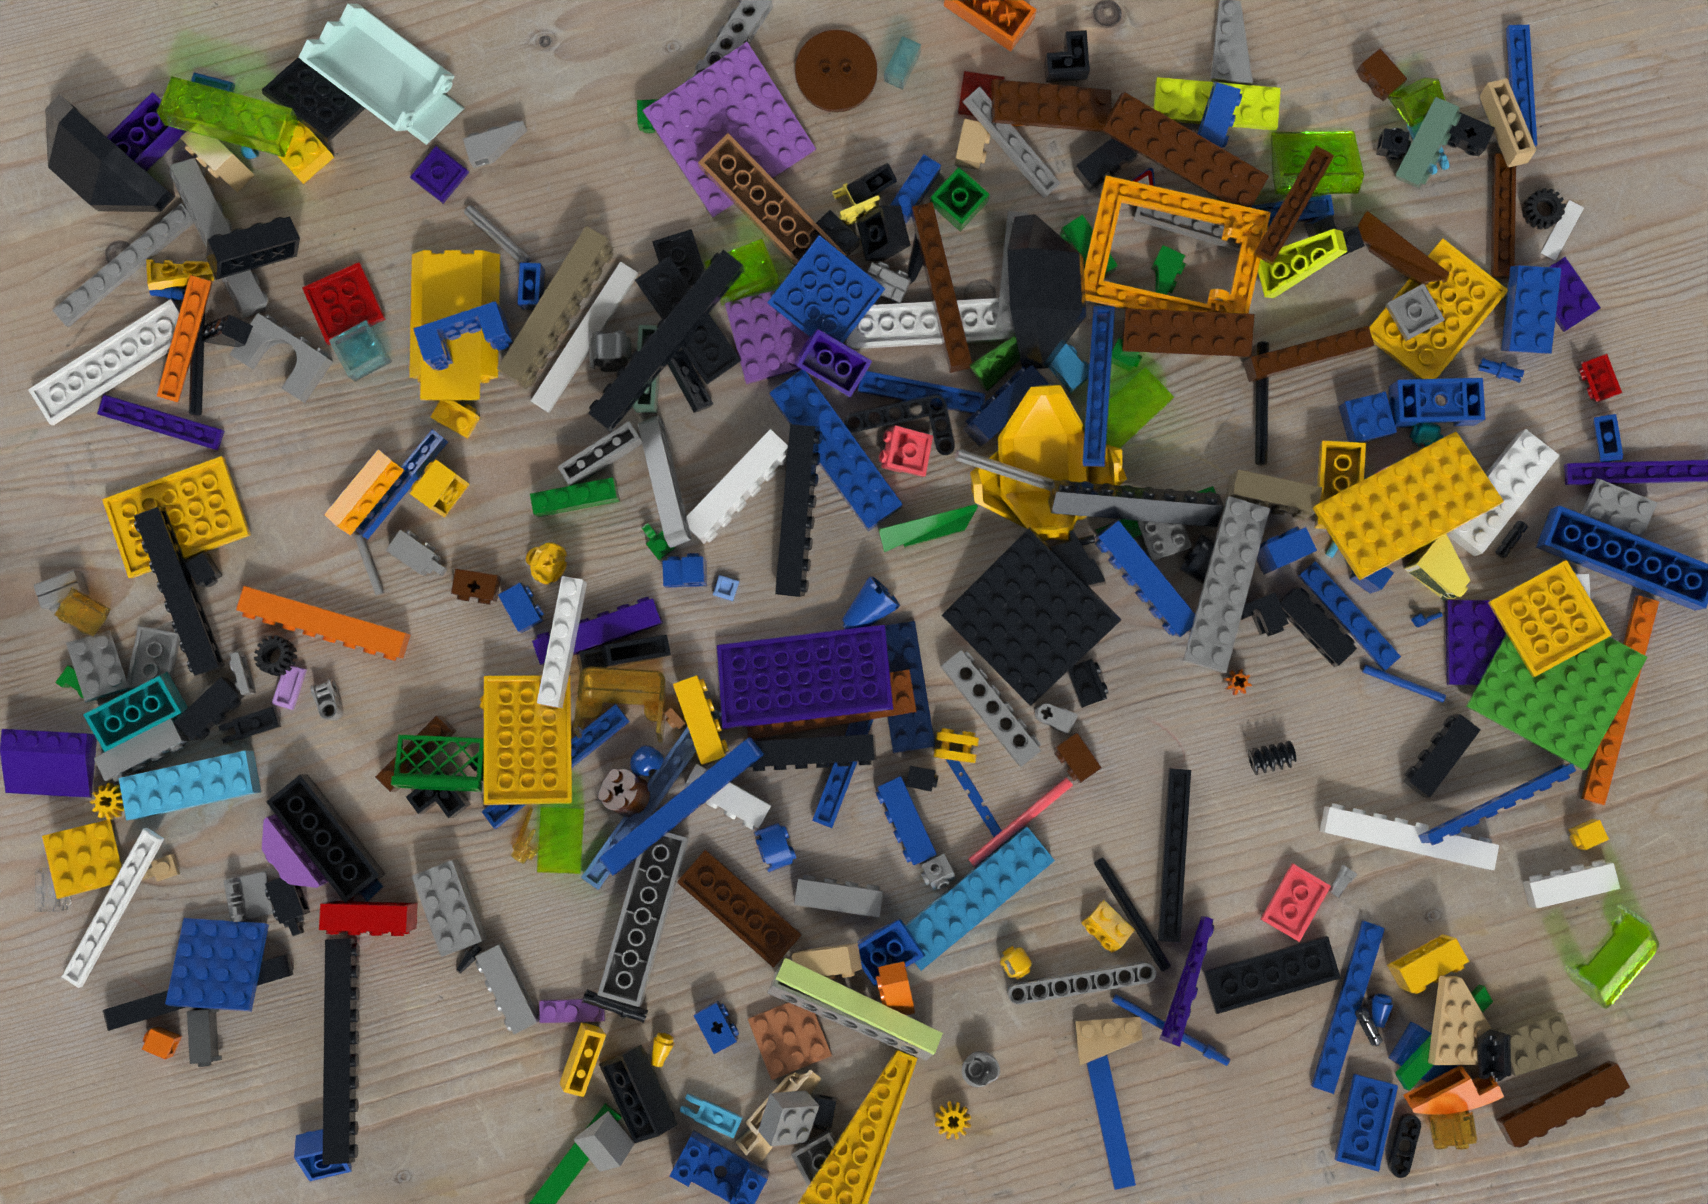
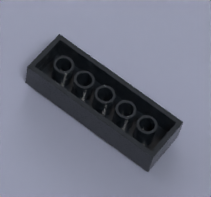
[266,774,386,903]

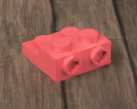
[879,425,933,477]

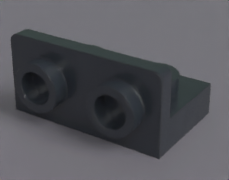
[1067,659,1109,708]

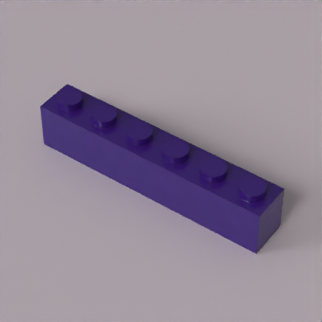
[532,597,663,666]

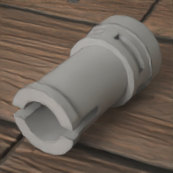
[1329,865,1357,898]

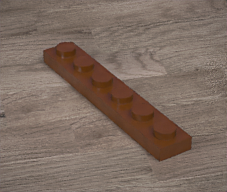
[1253,145,1335,265]
[1491,154,1516,279]

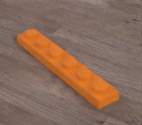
[157,275,213,402]

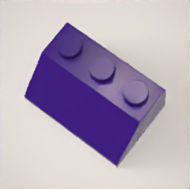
[794,329,872,397]

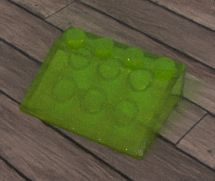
[1271,131,1364,195]

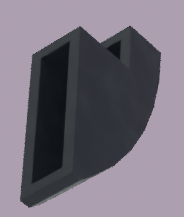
[577,634,671,674]

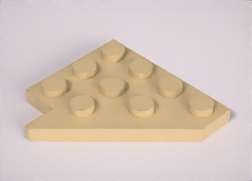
[1428,976,1492,1065]

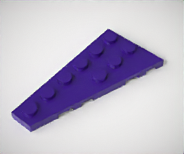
[1159,916,1214,1047]

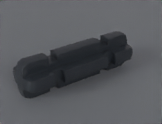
[1495,520,1528,558]
[1355,1007,1383,1047]

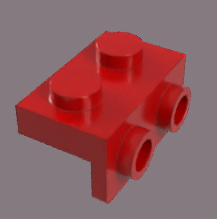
[1579,354,1622,402]

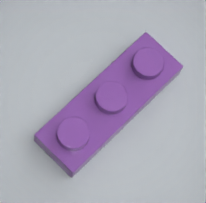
[539,999,605,1023]

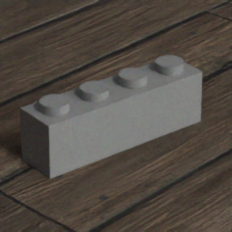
[558,421,642,486]
[94,718,189,783]
[794,875,883,918]
[475,943,540,1034]

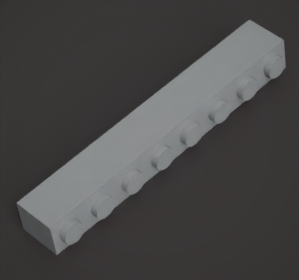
[170,158,268,319]

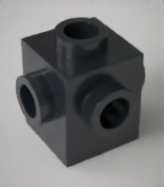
[1376,128,1411,160]

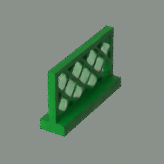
[391,734,484,792]

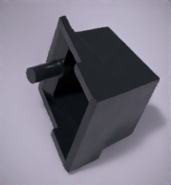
[1051,530,1106,588]

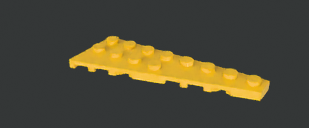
[798,1050,918,1204]

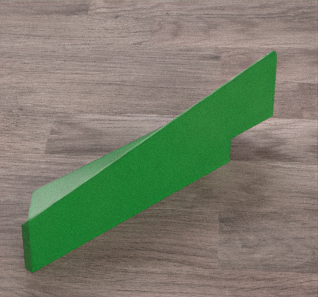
[878,504,978,552]

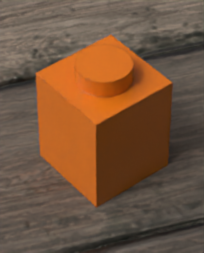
[142,1026,182,1059]

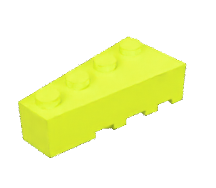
[1258,229,1347,298]

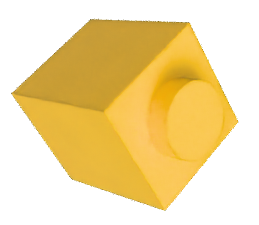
[1568,819,1609,850]

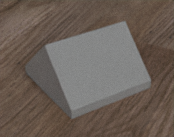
[574,1111,635,1172]

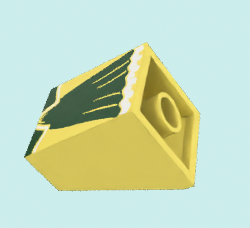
[1404,534,1470,601]

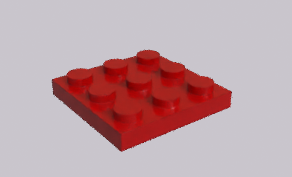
[302,262,386,345]

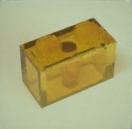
[54,587,111,637]

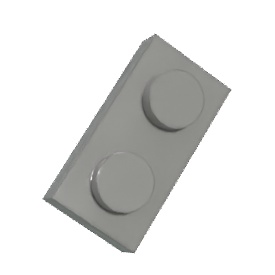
[229,652,256,696]

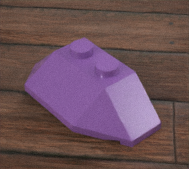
[262,814,328,888]

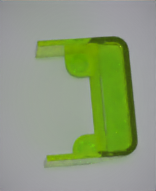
[1564,903,1659,1009]

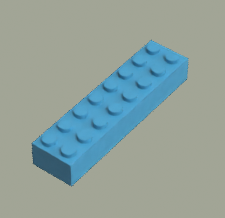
[905,826,1055,971]

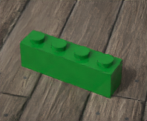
[530,477,620,518]

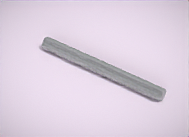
[955,449,1053,491]

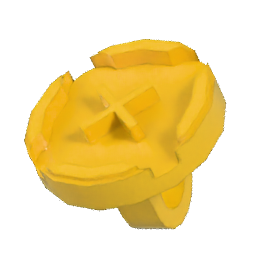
[526,542,567,585]

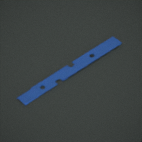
[946,748,1002,837]

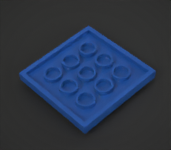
[767,235,885,343]
[165,918,269,1012]

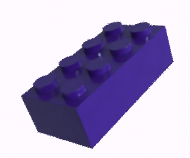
[107,92,190,172]

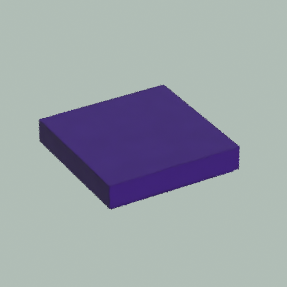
[410,146,469,204]

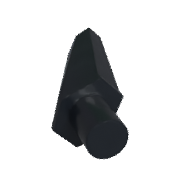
[456,944,482,974]

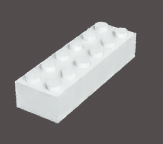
[687,429,788,544]
[1447,429,1560,556]

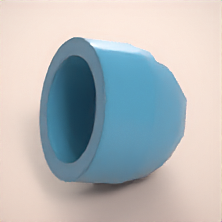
[240,141,259,159]

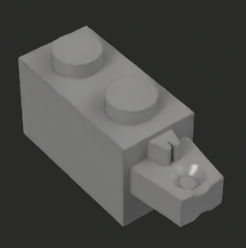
[386,530,447,576]

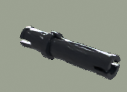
[582,989,648,1023]

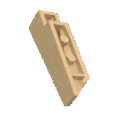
[735,1070,821,1164]

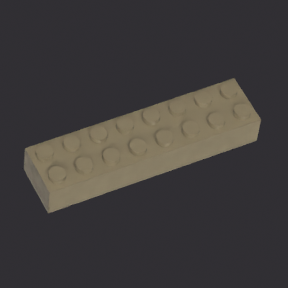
[497,226,613,390]

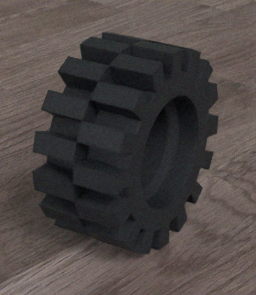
[1522,188,1566,230]
[254,635,297,676]

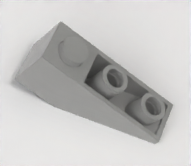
[463,121,527,168]

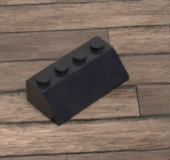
[599,1045,678,1143]

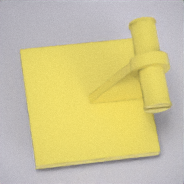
[832,183,880,226]

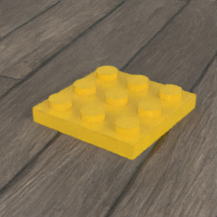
[42,820,122,899]

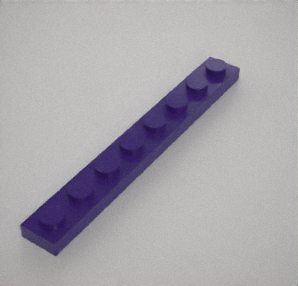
[1564,460,1708,485]

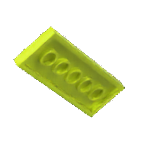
[1154,77,1281,131]

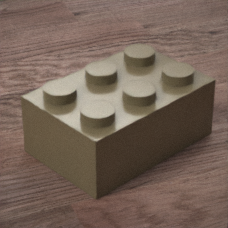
[1494,1010,1578,1076]

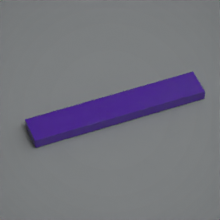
[97,394,225,451]

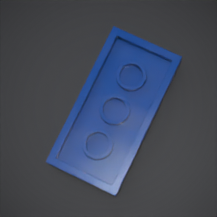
[1334,1074,1398,1172]

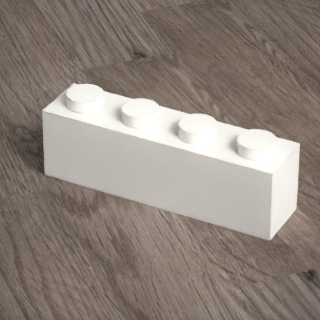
[684,764,772,830]
[1523,859,1621,909]

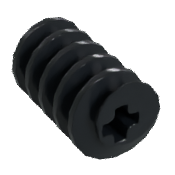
[1248,741,1297,775]

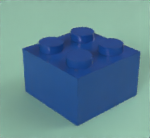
[1338,392,1397,443]

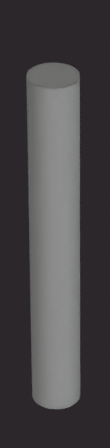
[354,534,384,596]

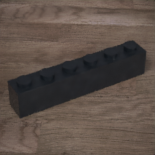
[748,734,877,772]

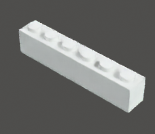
[537,576,587,708]

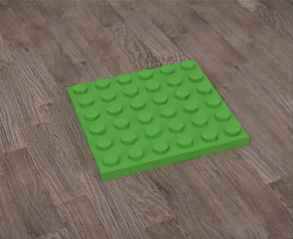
[1466,634,1648,770]

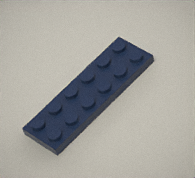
[885,621,935,753]

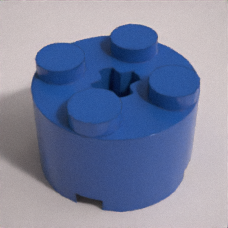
[754,823,796,872]

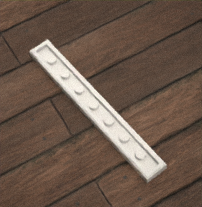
[531,262,639,413]
[61,828,164,988]

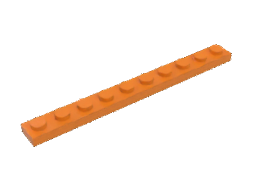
[1581,595,1660,805]

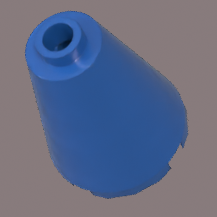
[842,576,901,629]

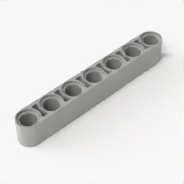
[638,415,691,548]
[1007,961,1156,1005]

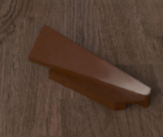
[1357,211,1449,286]

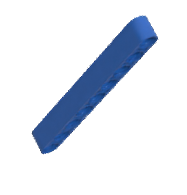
[599,737,764,876]

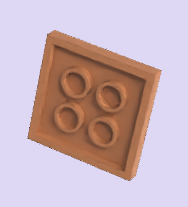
[748,1002,832,1080]

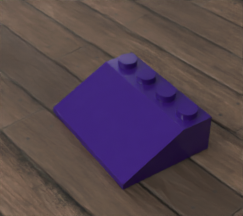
[0,729,97,798]

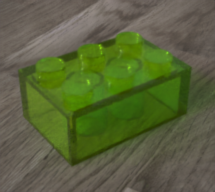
[704,238,779,306]
[537,806,585,874]

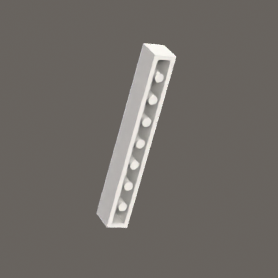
[1319,803,1499,870]

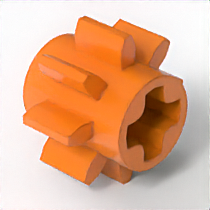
[1224,669,1252,696]

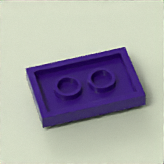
[1550,257,1601,332]

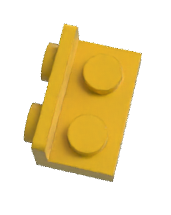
[430,400,480,439]

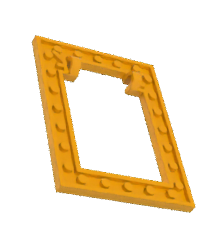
[1084,175,1271,314]

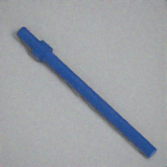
[1112,994,1230,1066]

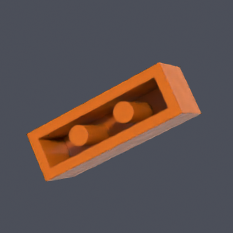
[876,962,915,1016]

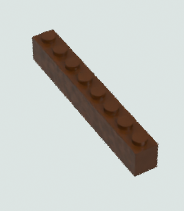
[911,202,972,373]

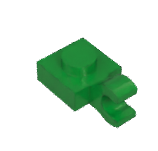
[641,523,675,561]

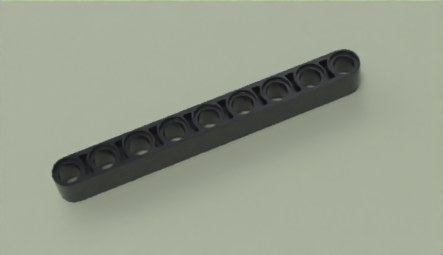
[102,954,294,1031]

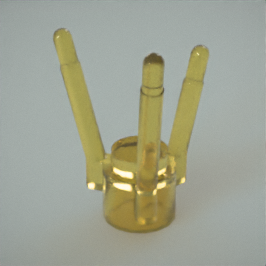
[511,808,557,864]

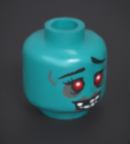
[1409,423,1444,448]

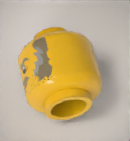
[1000,946,1032,980]

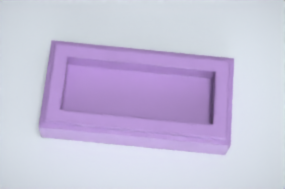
[272,665,307,710]

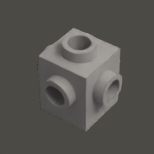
[921,854,956,890]

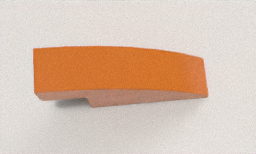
[1403,1065,1504,1115]

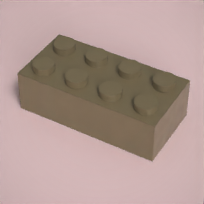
[1225,469,1322,520]

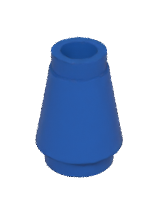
[1372,993,1394,1028]

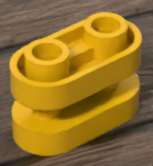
[933,728,979,763]

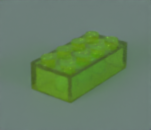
[1084,367,1174,449]

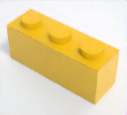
[559,1022,606,1097]

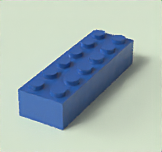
[1095,521,1195,637]

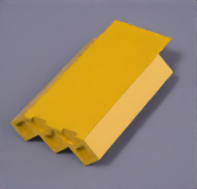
[409,250,500,400]

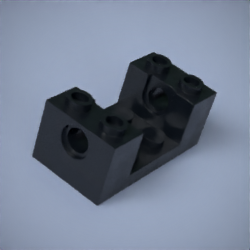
[1189,592,1289,637]

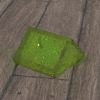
[1388,77,1445,128]

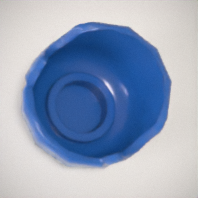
[630,745,664,776]

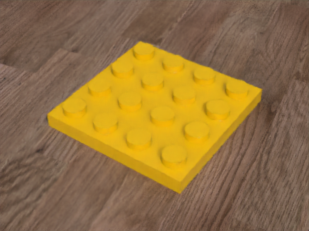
[1488,560,1612,677]

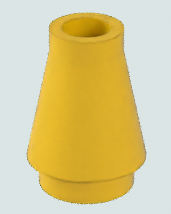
[651,1033,674,1067]

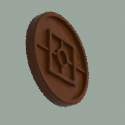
[795,30,877,112]

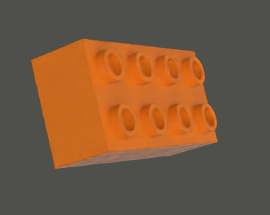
[944,0,1037,52]

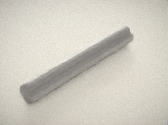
[464,205,530,263]

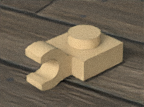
[142,854,180,882]

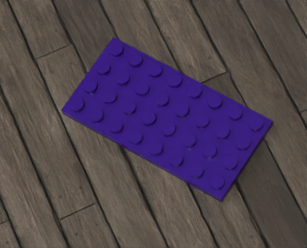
[717,625,894,729]

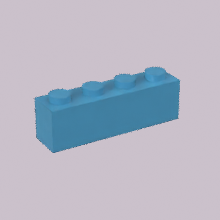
[1048,344,1089,394]

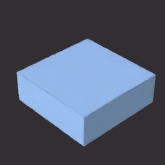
[713,575,740,601]

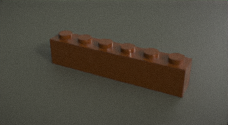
[1243,325,1375,382]
[1495,1060,1630,1148]

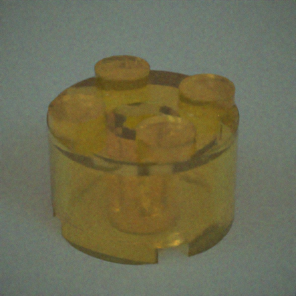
[1428,1110,1478,1150]

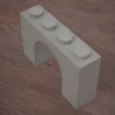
[230,313,333,403]

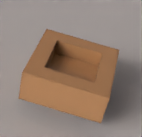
[665,707,687,729]

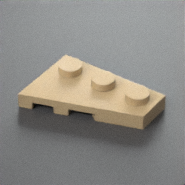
[1075,1017,1143,1066]

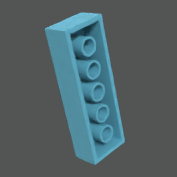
[119,751,261,820]

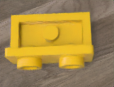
[1081,900,1135,953]

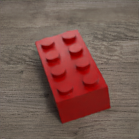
[319,901,418,936]

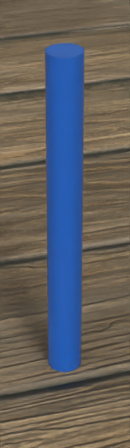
[1362,665,1446,703]

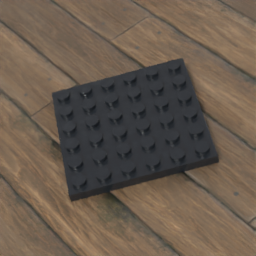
[941,527,1122,706]

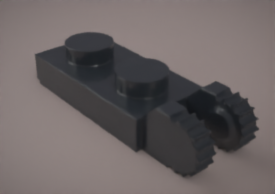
[218,706,281,744]

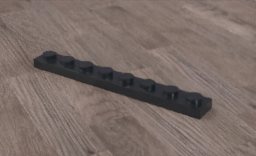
[1158,768,1191,943]

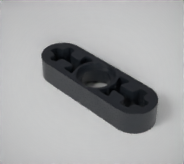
[1388,1113,1421,1178]

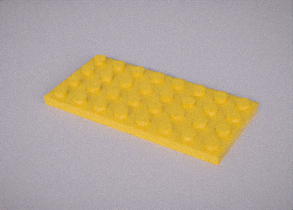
[1313,431,1504,581]

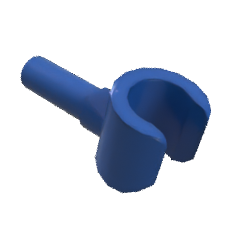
[1411,612,1443,628]

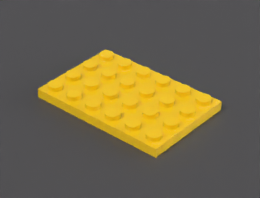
[1369,238,1508,379]
[102,456,251,579]
[484,675,572,805]

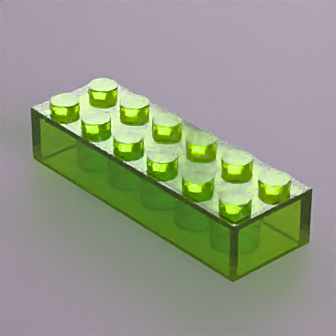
[157,76,298,157]

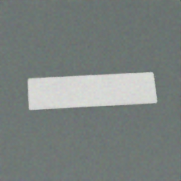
[1541,200,1584,260]

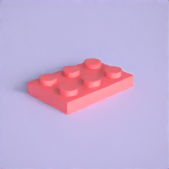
[1261,864,1331,942]

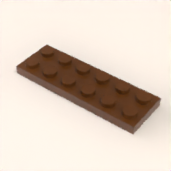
[991,79,1112,132]
[1122,308,1255,357]
[677,849,802,968]

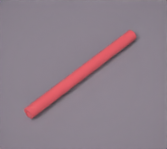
[968,777,1073,867]

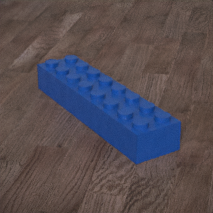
[769,369,903,532]
[1536,505,1708,611]

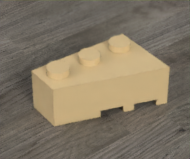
[180,121,255,193]

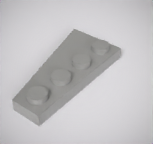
[1210,0,1253,85]

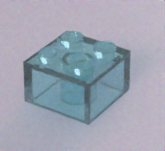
[329,320,392,382]

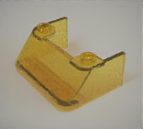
[573,667,666,743]

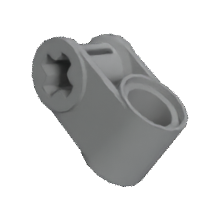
[310,678,343,721]
[1035,704,1078,735]

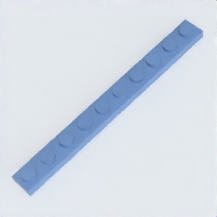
[581,709,722,890]

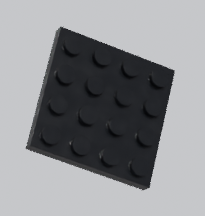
[262,58,366,143]

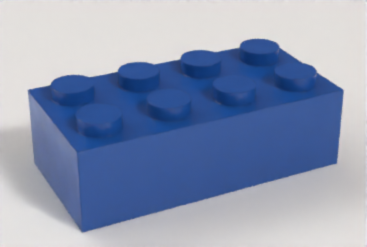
[1501,265,1561,354]

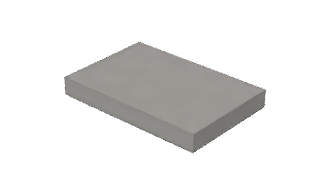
[126,625,180,689]

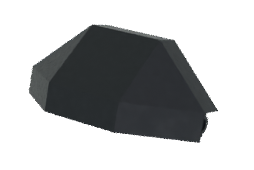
[45,94,175,212]
[1007,214,1086,369]

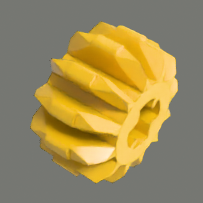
[90,783,124,820]
[935,1101,971,1140]

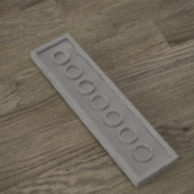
[1183,496,1270,673]

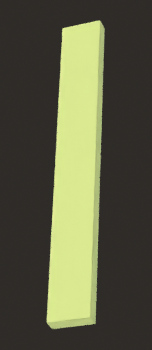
[775,958,943,1055]

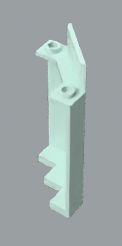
[298,3,465,145]

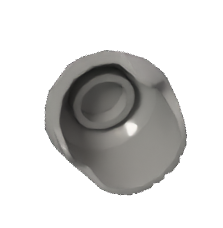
[962,1051,1000,1088]

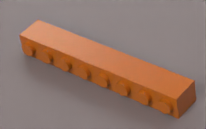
[236,586,411,661]

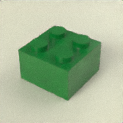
[930,167,990,232]

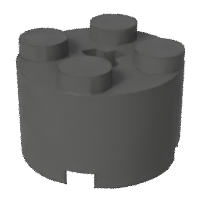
[589,330,632,372]

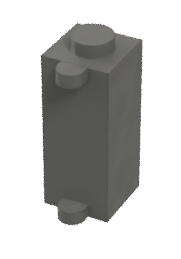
[187,1008,222,1067]

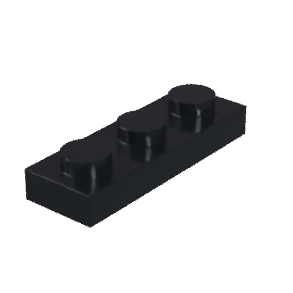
[668,350,713,413]

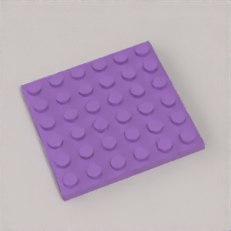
[643,42,816,218]

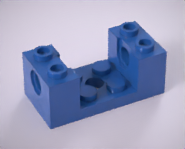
[413,301,514,370]
[1388,378,1485,428]
[669,1130,769,1204]

